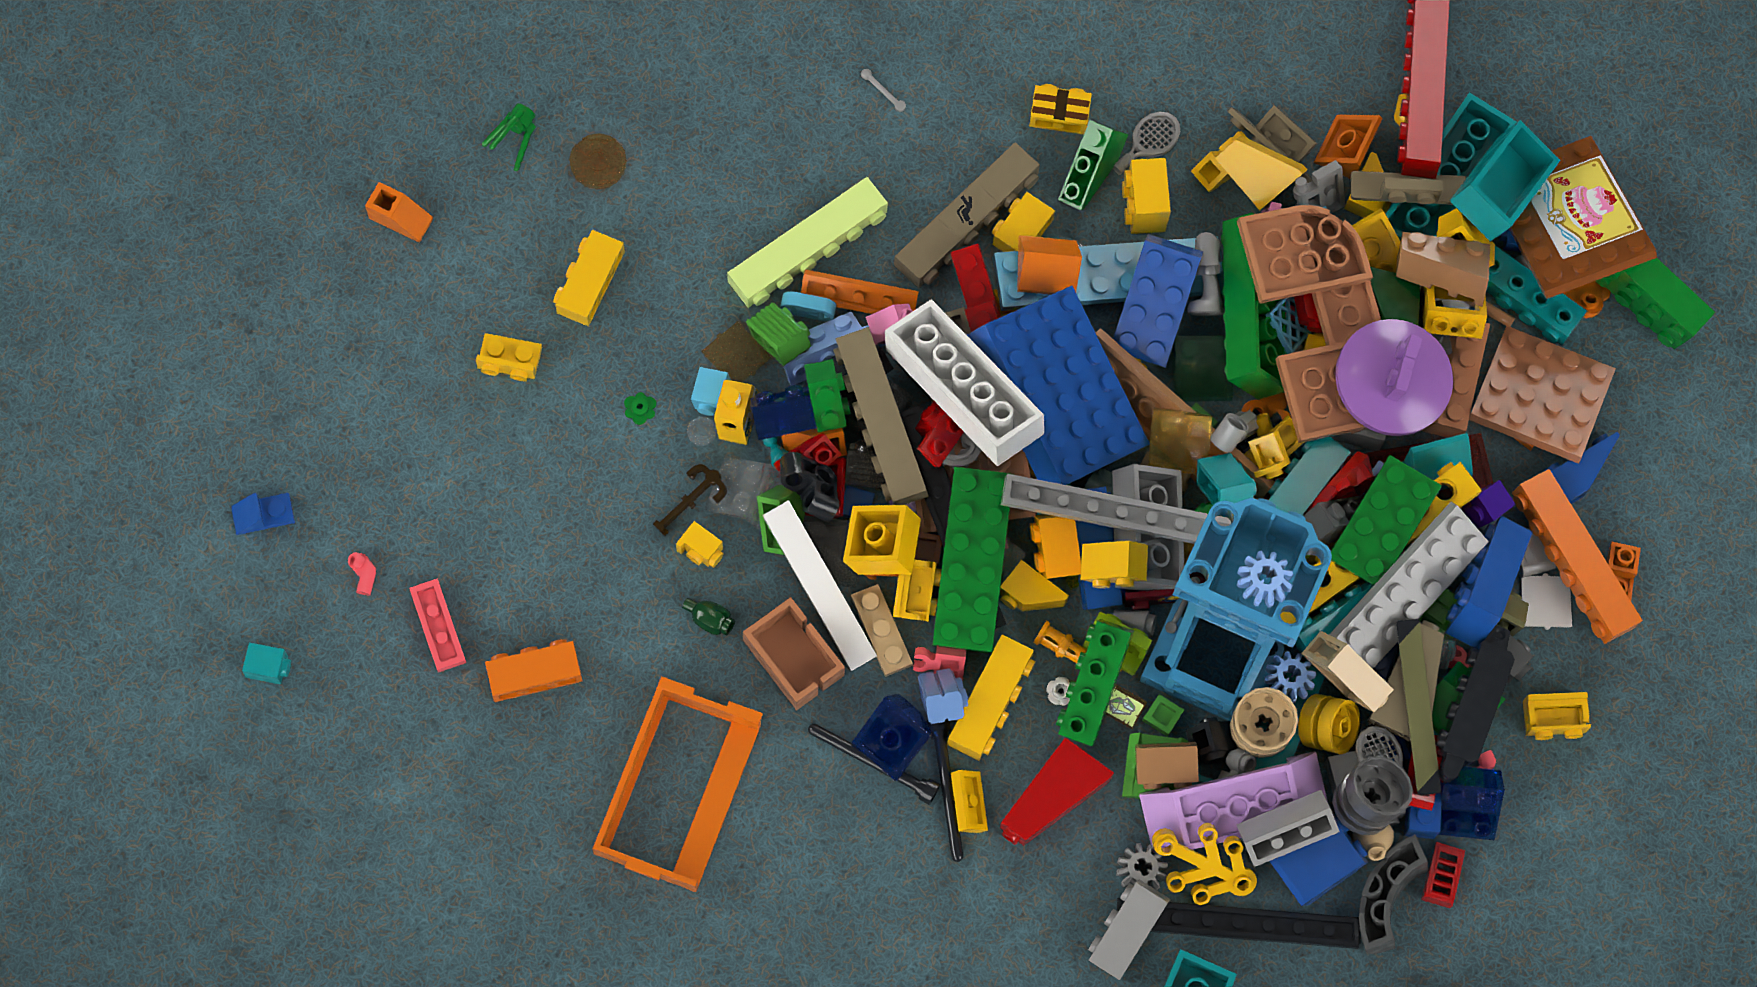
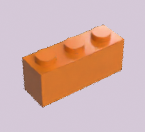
[485,639,583,702]

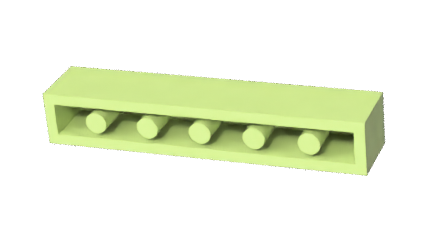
[727,177,888,308]

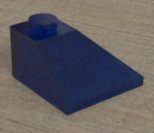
[852,694,932,781]

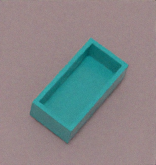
[1449,120,1561,242]

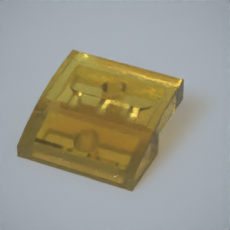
[1148,408,1212,474]

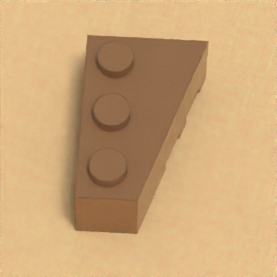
[1396,232,1490,307]

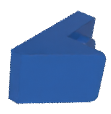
[231,493,295,535]

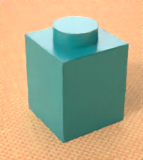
[242,642,291,684]

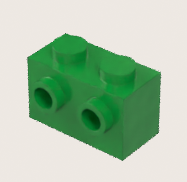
[804,359,850,432]

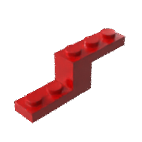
[950,243,1002,332]

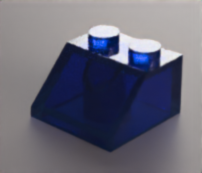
[750,385,817,440]

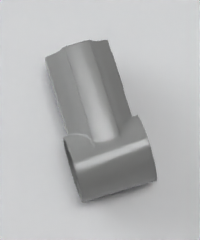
[1210,410,1259,453]

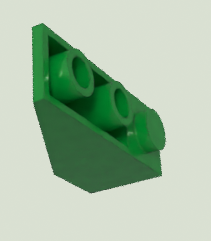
[1058,120,1129,211]

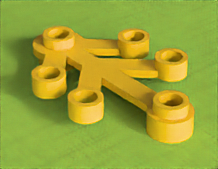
[1152,823,1257,905]

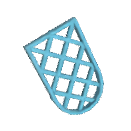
[1266,297,1312,354]

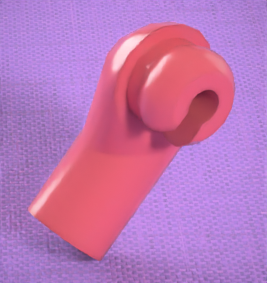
[348,552,376,596]

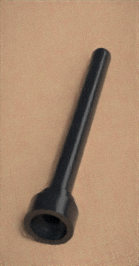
[926,718,963,862]
[808,724,941,805]

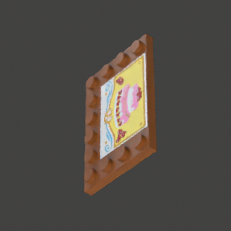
[1509,136,1657,299]

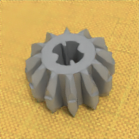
[1116,843,1168,891]

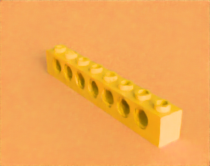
[1280,462,1482,624]

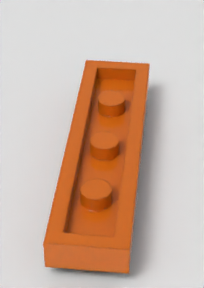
[801,269,919,314]

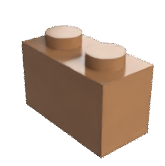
[1135,742,1199,789]

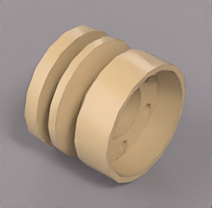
[1230,687,1298,758]

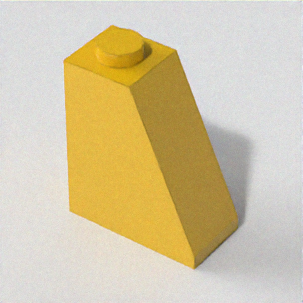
[1215,136,1308,211]

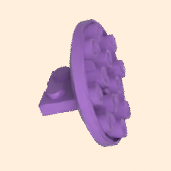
[1335,319,1453,436]

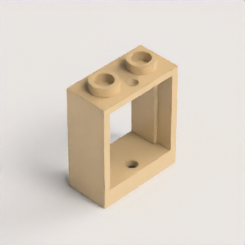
[1301,631,1394,712]

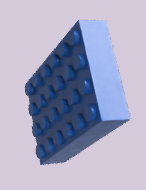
[967,286,1150,485]

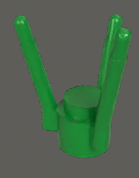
[482,103,536,171]

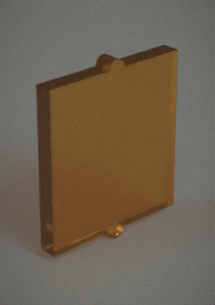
[701,321,771,382]

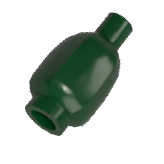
[682,598,735,636]

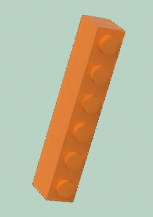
[1512,469,1643,644]

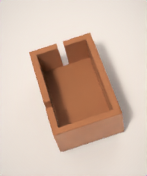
[743,597,845,711]

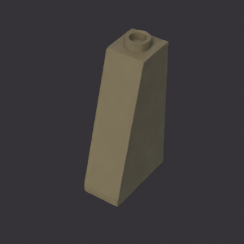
[1367,620,1444,743]

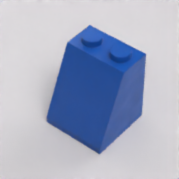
[1269,813,1369,906]

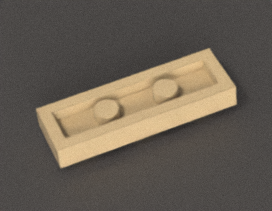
[851,584,913,677]

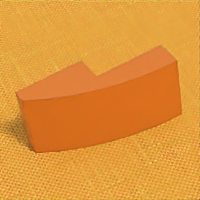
[1606,542,1641,600]

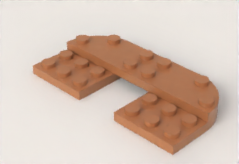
[1237,205,1381,443]

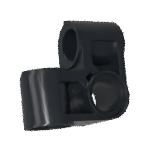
[780,452,839,522]

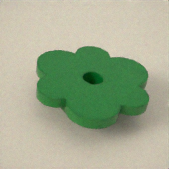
[624,392,656,425]

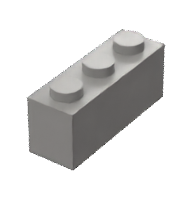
[1236,790,1340,867]
[1088,879,1170,980]

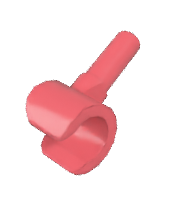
[1460,750,1496,786]

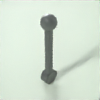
[1165,577,1201,634]

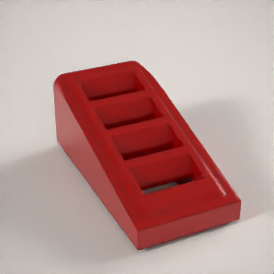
[1421,842,1465,908]

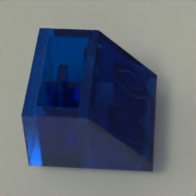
[1438,767,1505,841]

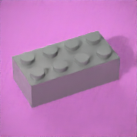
[1112,464,1184,591]

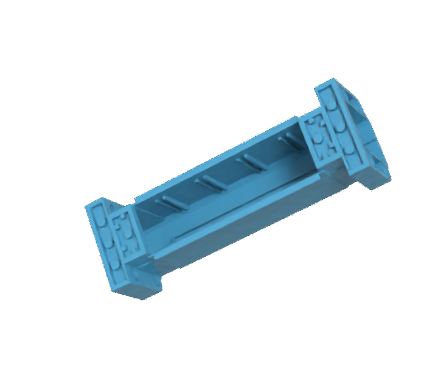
[1139,497,1332,721]

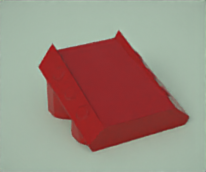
[1308,451,1375,511]

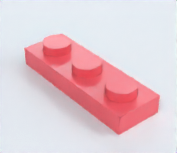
[409,578,466,673]

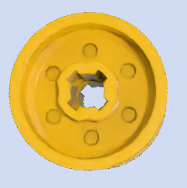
[1298,694,1360,754]

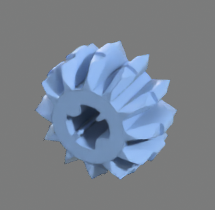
[1237,551,1293,607]
[1264,651,1316,703]

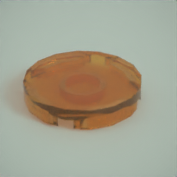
[569,133,627,189]

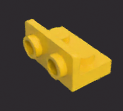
[476,333,542,381]

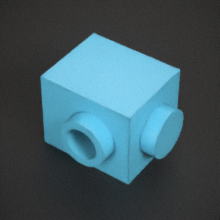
[691,367,731,416]

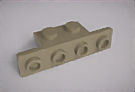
[1228,105,1318,183]
[1351,171,1466,205]

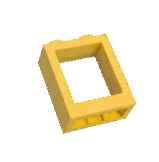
[1421,285,1487,339]

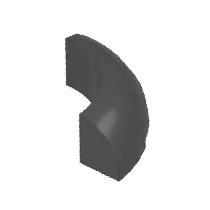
[1359,835,1428,954]

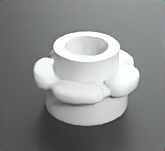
[1046,677,1070,706]

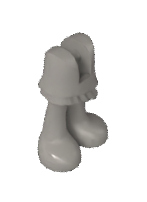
[1188,232,1225,316]

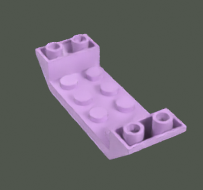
[1139,751,1327,853]

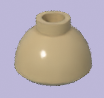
[1351,825,1394,861]

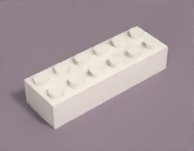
[885,299,1044,466]

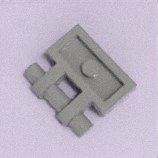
[1293,160,1346,213]

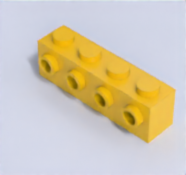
[947,635,1036,761]

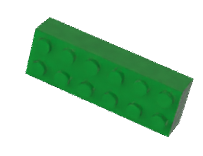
[1221,212,1287,400]
[932,466,1014,654]

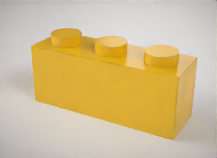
[553,230,625,327]

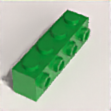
[1056,619,1134,746]

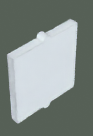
[1521,573,1572,630]

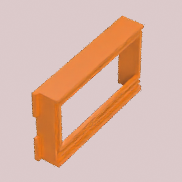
[592,676,763,892]

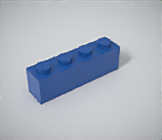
[1075,486,1126,610]

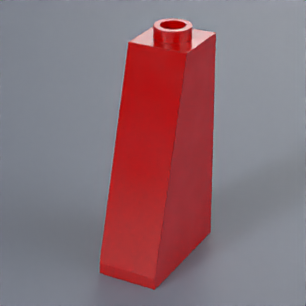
[1000,737,1114,846]

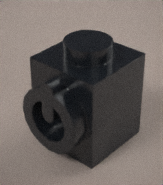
[1186,717,1237,765]

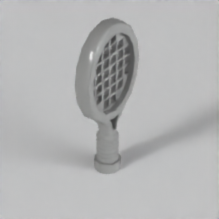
[1113,111,1181,175]
[1355,726,1410,809]

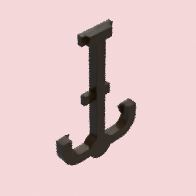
[653,464,727,536]

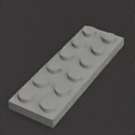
[1329,502,1489,669]

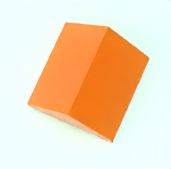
[1314,115,1383,179]
[1017,235,1082,295]

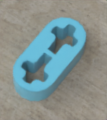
[780,291,837,321]

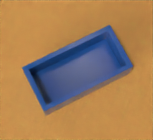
[1113,234,1203,368]
[1445,516,1532,647]

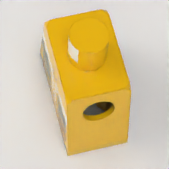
[714,380,761,445]

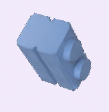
[918,668,968,724]

